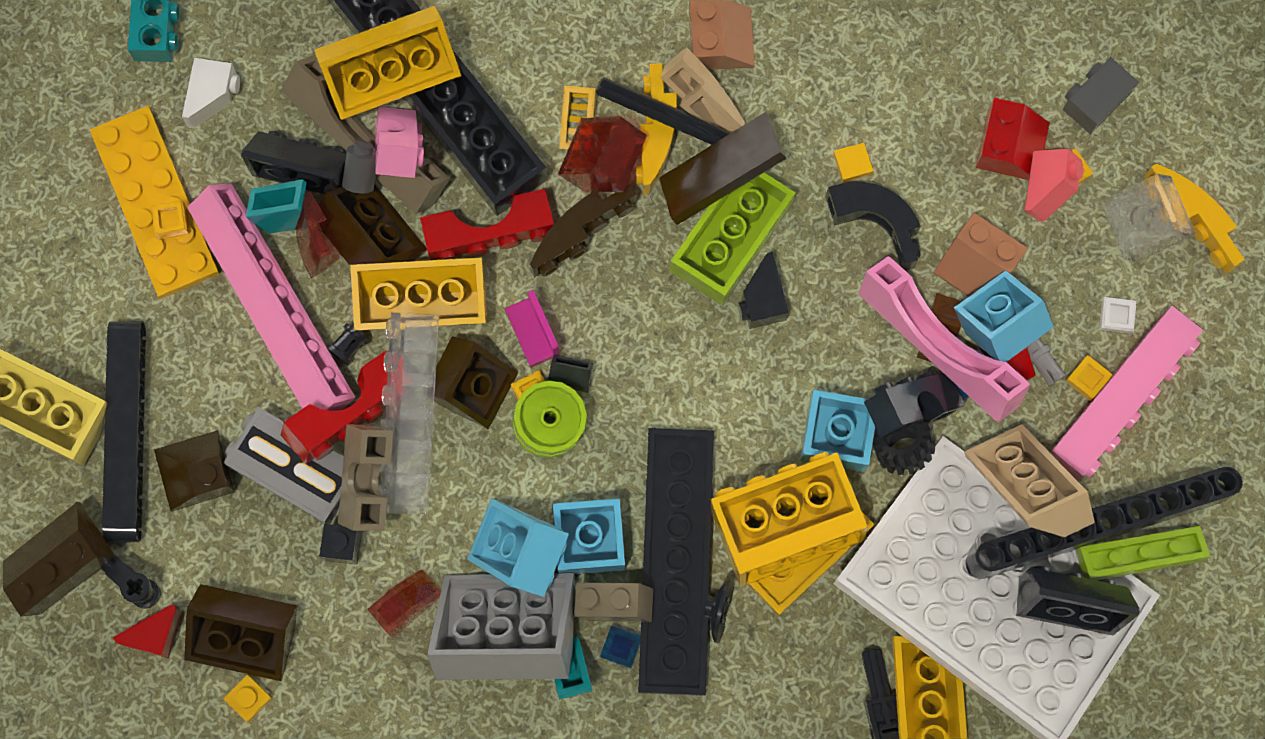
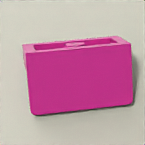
[504,290,560,368]

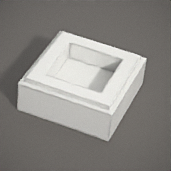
[1100,297,1136,334]

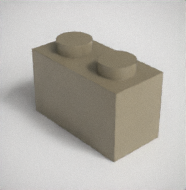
[574,583,653,622]

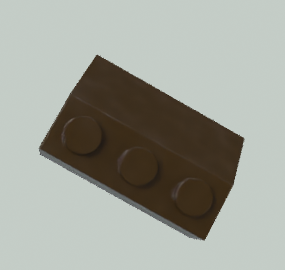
[310,184,427,265]
[3,502,115,617]
[184,584,297,681]

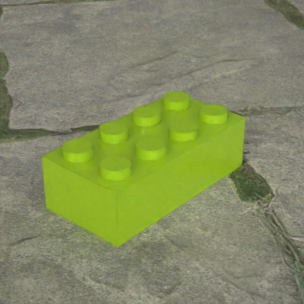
[670,173,796,306]

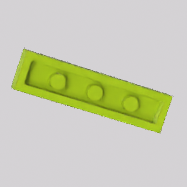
[1075,526,1211,581]

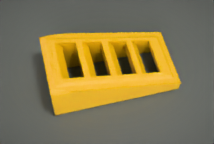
[559,86,597,152]

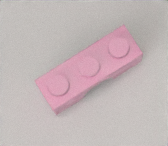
[375,106,424,178]

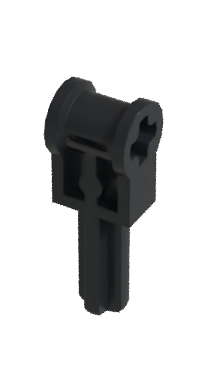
[100,554,160,609]
[861,649,899,739]

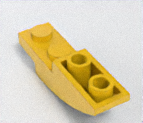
[634,63,677,194]
[1144,164,1245,274]

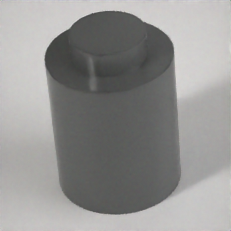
[342,141,376,194]

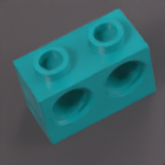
[128,0,180,62]

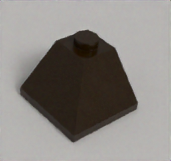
[154,430,235,512]

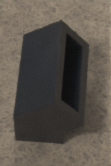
[548,355,594,393]

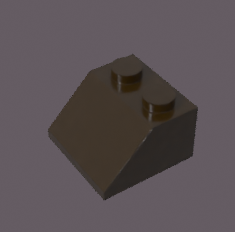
[422,336,518,429]

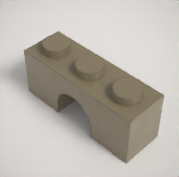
[338,424,393,531]

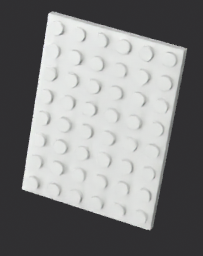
[833,436,1160,739]

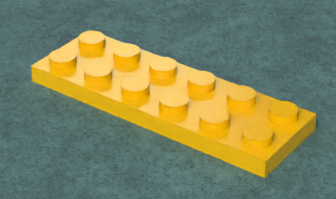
[89,105,220,299]

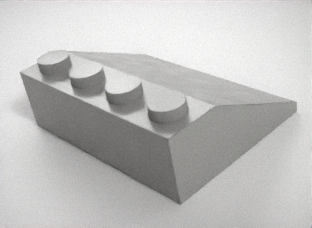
[427,573,575,680]

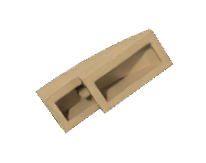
[660,47,745,133]

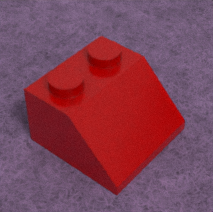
[975,97,1050,180]

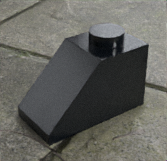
[738,252,789,329]

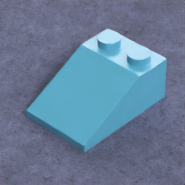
[467,498,569,597]

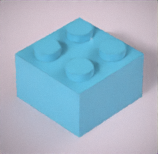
[954,270,1054,362]
[800,390,875,472]
[553,499,625,574]

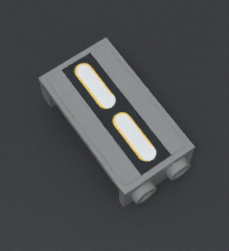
[223,407,344,524]

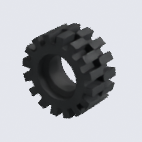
[872,419,935,475]

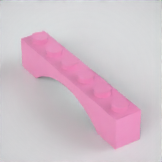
[858,256,1030,423]

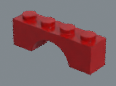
[420,189,554,260]
[280,350,411,464]

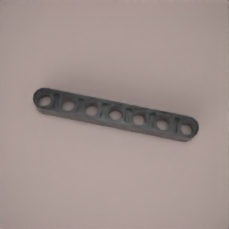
[102,321,146,543]

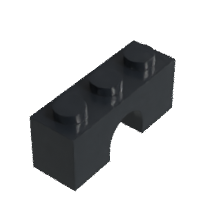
[864,370,965,438]

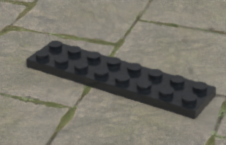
[638,428,714,696]

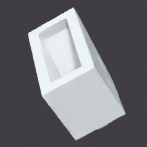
[182,58,240,128]

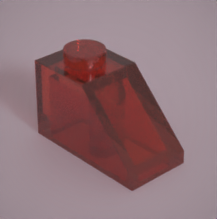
[367,570,441,638]

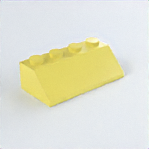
[0,349,107,467]

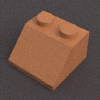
[689,0,755,70]
[933,213,1028,297]

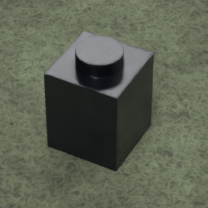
[319,524,362,565]

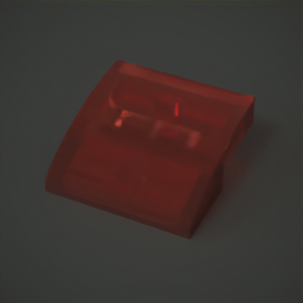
[296,192,332,279]

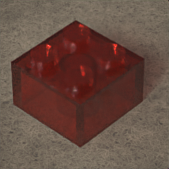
[558,116,647,192]

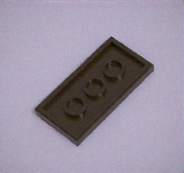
[659,112,786,225]

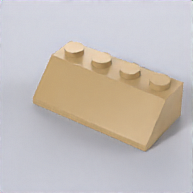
[964,424,1095,537]

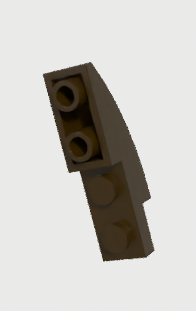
[530,184,637,278]

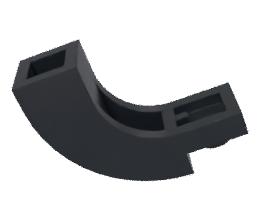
[825,182,921,270]

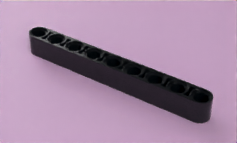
[966,467,1243,579]

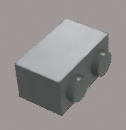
[1063,57,1139,135]

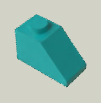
[246,180,307,234]

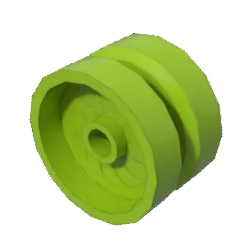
[512,381,587,459]

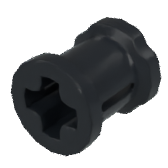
[326,323,369,366]

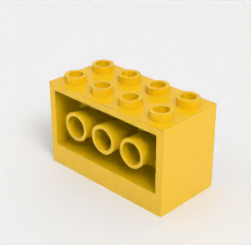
[711,452,868,587]

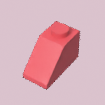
[1025,149,1084,222]

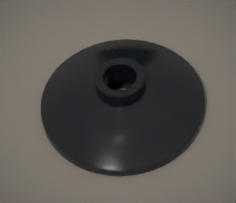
[704,577,734,644]

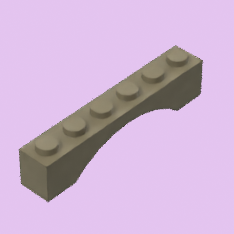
[281,55,450,214]

